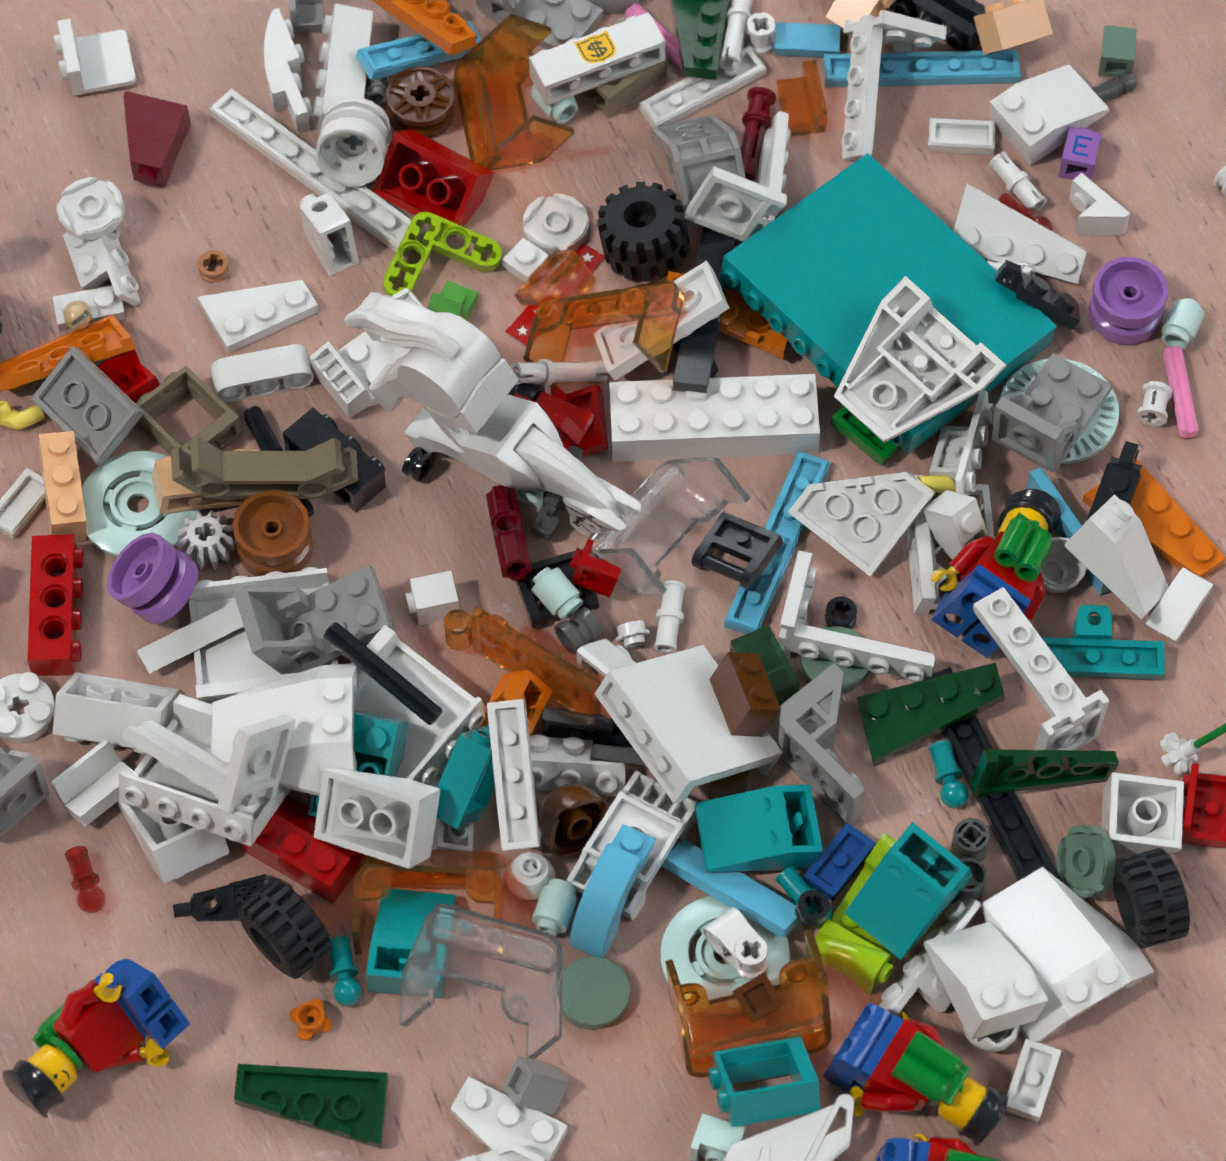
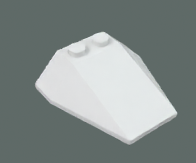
[834,276,1006,443]
[211,664,358,796]
[981,867,1155,1043]

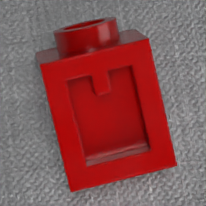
[569,538,622,598]

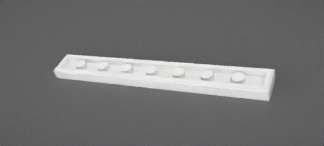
[209,88,426,258]

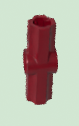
[485,485,532,581]

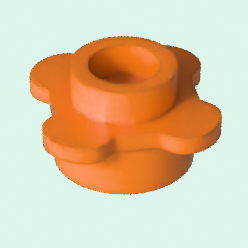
[289,999,332,1041]

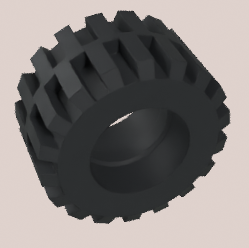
[1113,848,1190,949]
[238,879,333,979]

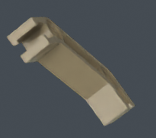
[171,437,359,499]

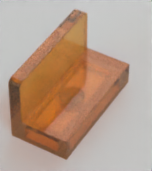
[777,60,827,137]
[514,250,595,324]

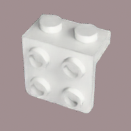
[53,19,136,96]

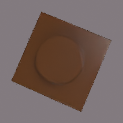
[732,972,784,1024]

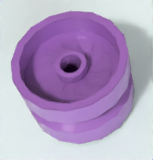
[1089,257,1168,344]
[107,532,198,624]

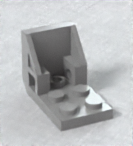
[476,0,604,50]
[650,114,746,226]
[992,353,1112,473]
[233,565,394,675]
[778,663,865,826]
[0,748,50,838]

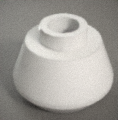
[506,852,556,900]

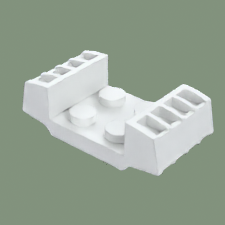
[310,288,425,419]
[567,770,698,921]

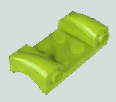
[807,833,897,996]

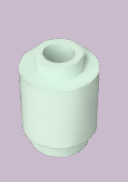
[531,84,578,124]
[1161,298,1205,350]
[532,567,583,620]
[532,879,577,937]

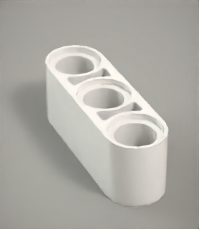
[210,344,313,403]

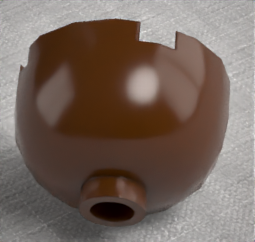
[537,784,609,858]

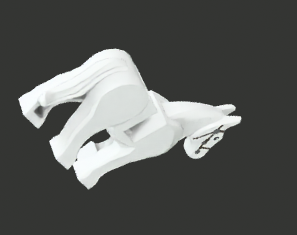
[344,292,641,536]

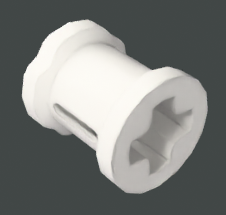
[746,13,775,55]
[1137,381,1173,426]

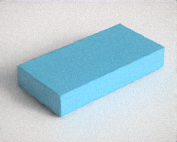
[774,22,840,57]

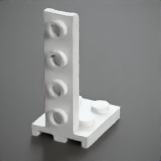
[842,10,947,161]
[685,111,791,242]
[776,550,935,682]
[973,587,1109,750]
[121,714,296,814]

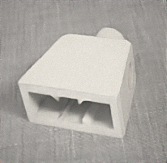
[299,194,359,276]

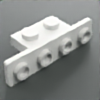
[63,228,141,306]
[929,391,995,496]
[529,734,626,796]
[879,899,981,1015]

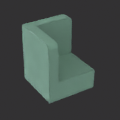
[1098,25,1137,78]

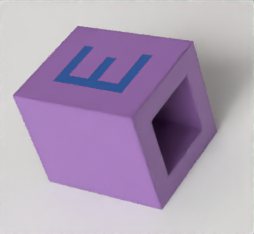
[1059,127,1102,181]

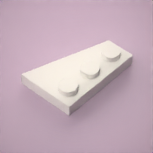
[197,280,319,354]
[450,1076,568,1161]

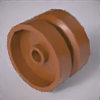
[232,490,313,576]

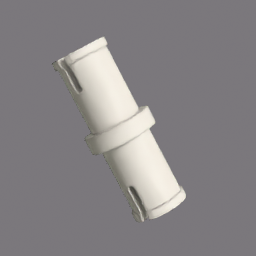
[989,152,1047,214]
[654,580,686,654]

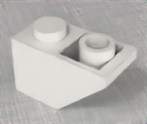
[923,490,988,559]

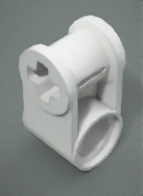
[702,907,768,980]

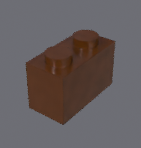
[709,652,781,737]

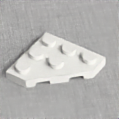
[788,471,935,576]

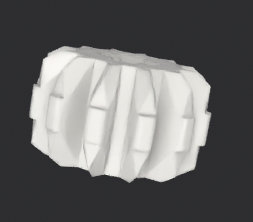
[177,510,236,571]

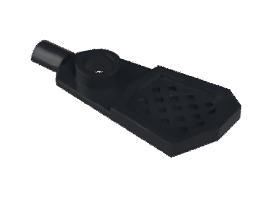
[173,874,274,922]

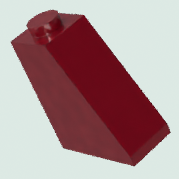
[123,91,191,187]

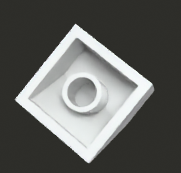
[1101,772,1184,858]

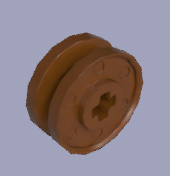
[386,66,455,139]

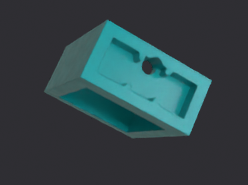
[436,724,495,829]
[708,1036,820,1127]

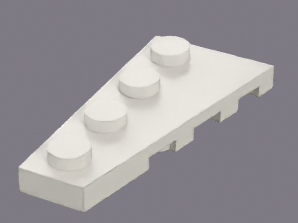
[953,184,1088,284]

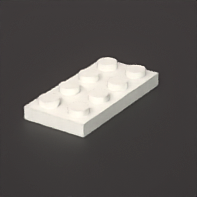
[593,261,729,381]

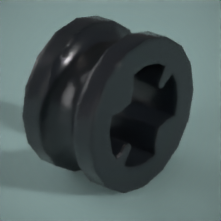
[402,447,434,482]
[825,596,857,629]
[795,890,830,928]

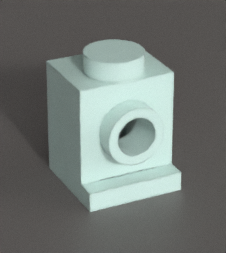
[690,1113,746,1161]

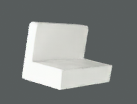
[51,740,134,827]

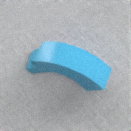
[569,824,656,958]

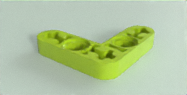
[382,212,502,296]

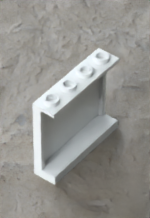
[189,567,338,705]
[351,625,487,785]
[594,645,783,804]
[119,694,291,846]

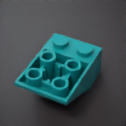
[308,710,409,817]
[695,785,823,872]
[844,822,972,960]
[366,888,456,999]

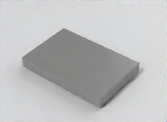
[31,346,145,465]

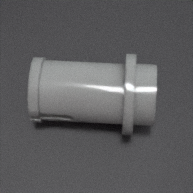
[365,77,388,104]

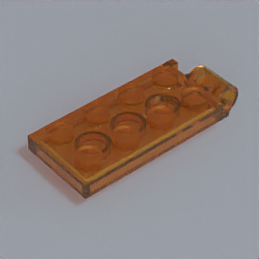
[443,606,601,715]

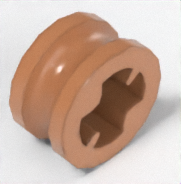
[198,250,229,283]

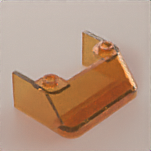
[453,13,575,171]
[523,280,684,388]
[351,850,506,959]
[665,929,832,1078]

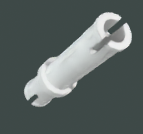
[719,0,753,71]
[511,359,608,386]

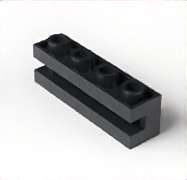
[889,0,986,51]

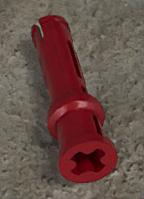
[740,86,776,181]

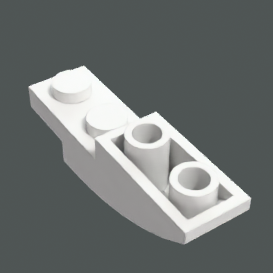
[264,8,313,134]

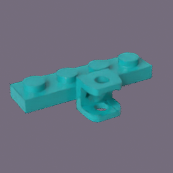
[1041,605,1165,680]

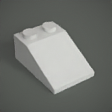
[990,65,1110,166]
[1064,495,1169,619]
[314,767,441,869]
[117,801,230,884]
[923,922,1048,1041]

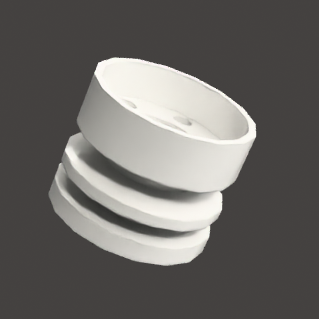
[315,97,391,187]

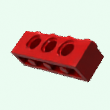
[27,534,84,677]

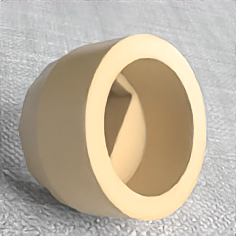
[64,300,91,330]

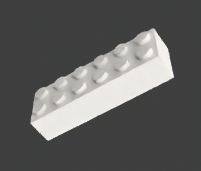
[609,374,820,462]

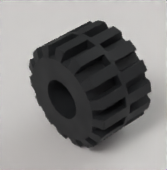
[597,181,690,282]

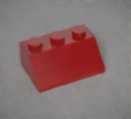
[372,129,494,236]
[241,795,368,904]

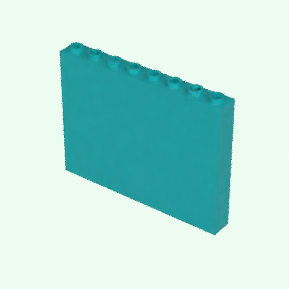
[720,153,1057,454]

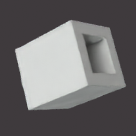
[405,571,460,625]

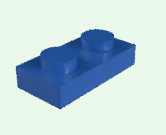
[804,823,876,902]

